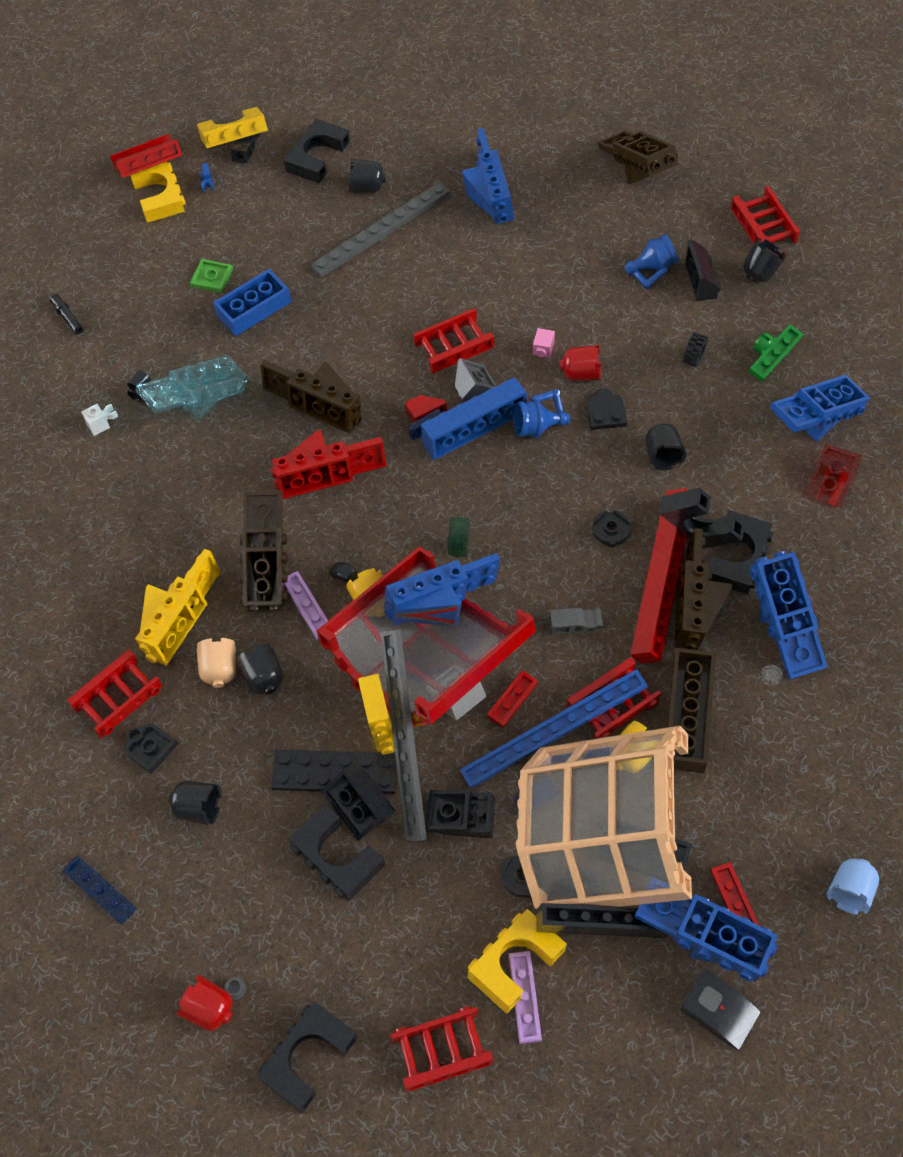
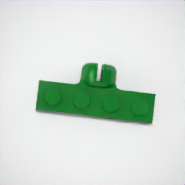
[748,324,804,382]

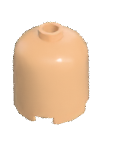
[196,638,237,688]

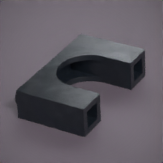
[284,119,350,183]
[658,488,745,548]
[708,510,774,595]
[289,804,385,901]
[257,1001,358,1114]

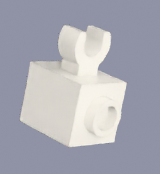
[81,404,118,436]

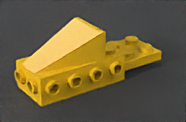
[135,549,221,666]

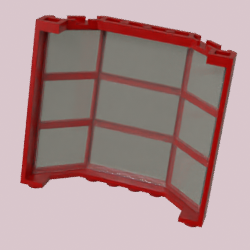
[316,546,536,727]

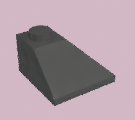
[455,358,497,400]

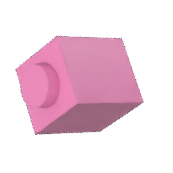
[533,328,555,358]

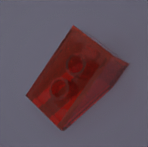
[805,443,862,508]

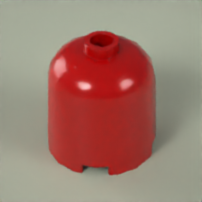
[560,345,601,381]
[176,974,233,1031]

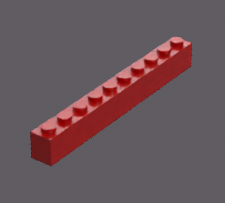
[630,488,687,664]

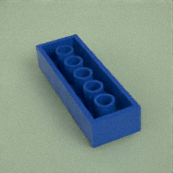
[421,377,526,460]

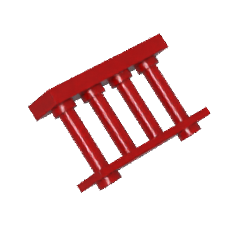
[110,133,182,178]
[731,186,800,244]
[413,308,494,374]
[67,649,163,738]
[566,657,661,739]
[390,1006,493,1092]

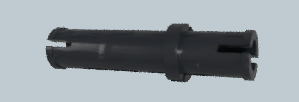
[49,294,84,335]

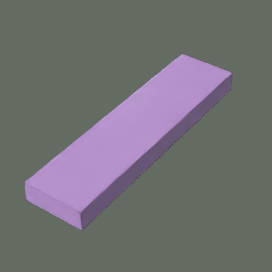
[285,571,328,640]
[508,951,542,1044]

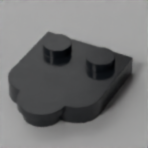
[587,388,627,430]
[125,724,179,774]

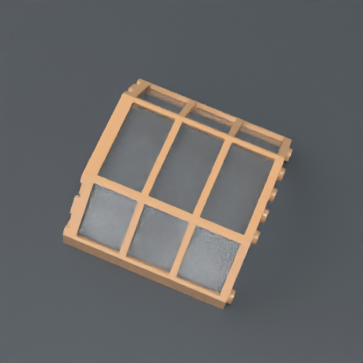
[516,726,692,909]

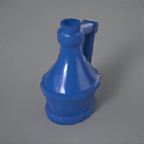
[624,234,679,289]
[513,389,570,439]

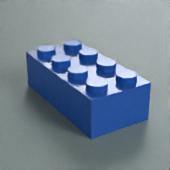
[213,269,291,336]

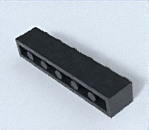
[536,903,668,938]

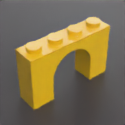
[197,107,268,148]
[130,161,186,223]
[358,674,395,755]
[467,909,567,1014]

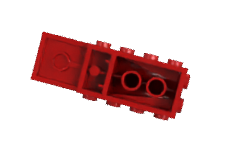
[270,430,387,499]

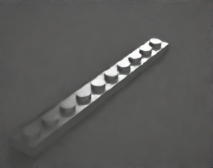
[310,182,450,278]
[380,630,427,841]

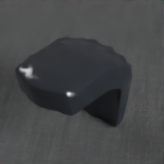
[329,562,359,583]

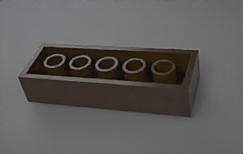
[667,648,716,773]

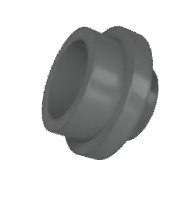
[224,977,246,1000]

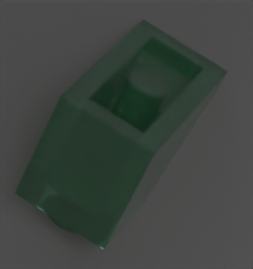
[448,516,470,558]

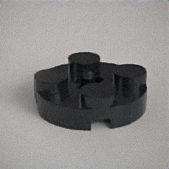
[592,510,630,547]
[501,855,544,898]

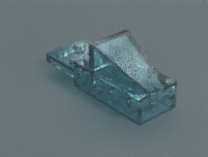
[136,355,248,421]

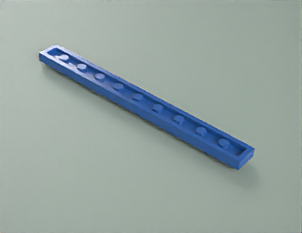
[460,669,648,789]

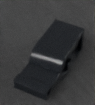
[230,133,260,163]

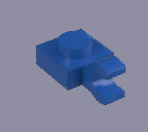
[200,163,214,192]

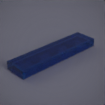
[62,855,137,925]

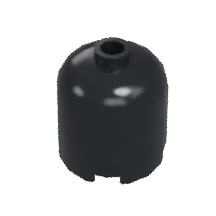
[349,159,386,193]
[743,238,787,282]
[645,423,686,471]
[236,644,284,695]
[169,781,222,825]

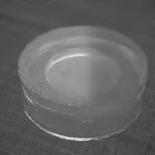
[761,665,782,686]

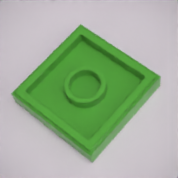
[189,259,233,294]

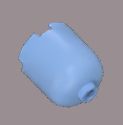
[827,859,880,915]

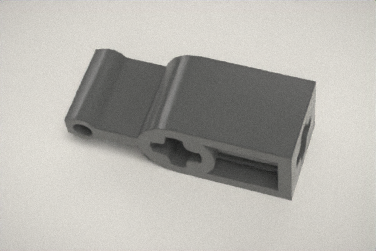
[550,608,603,635]

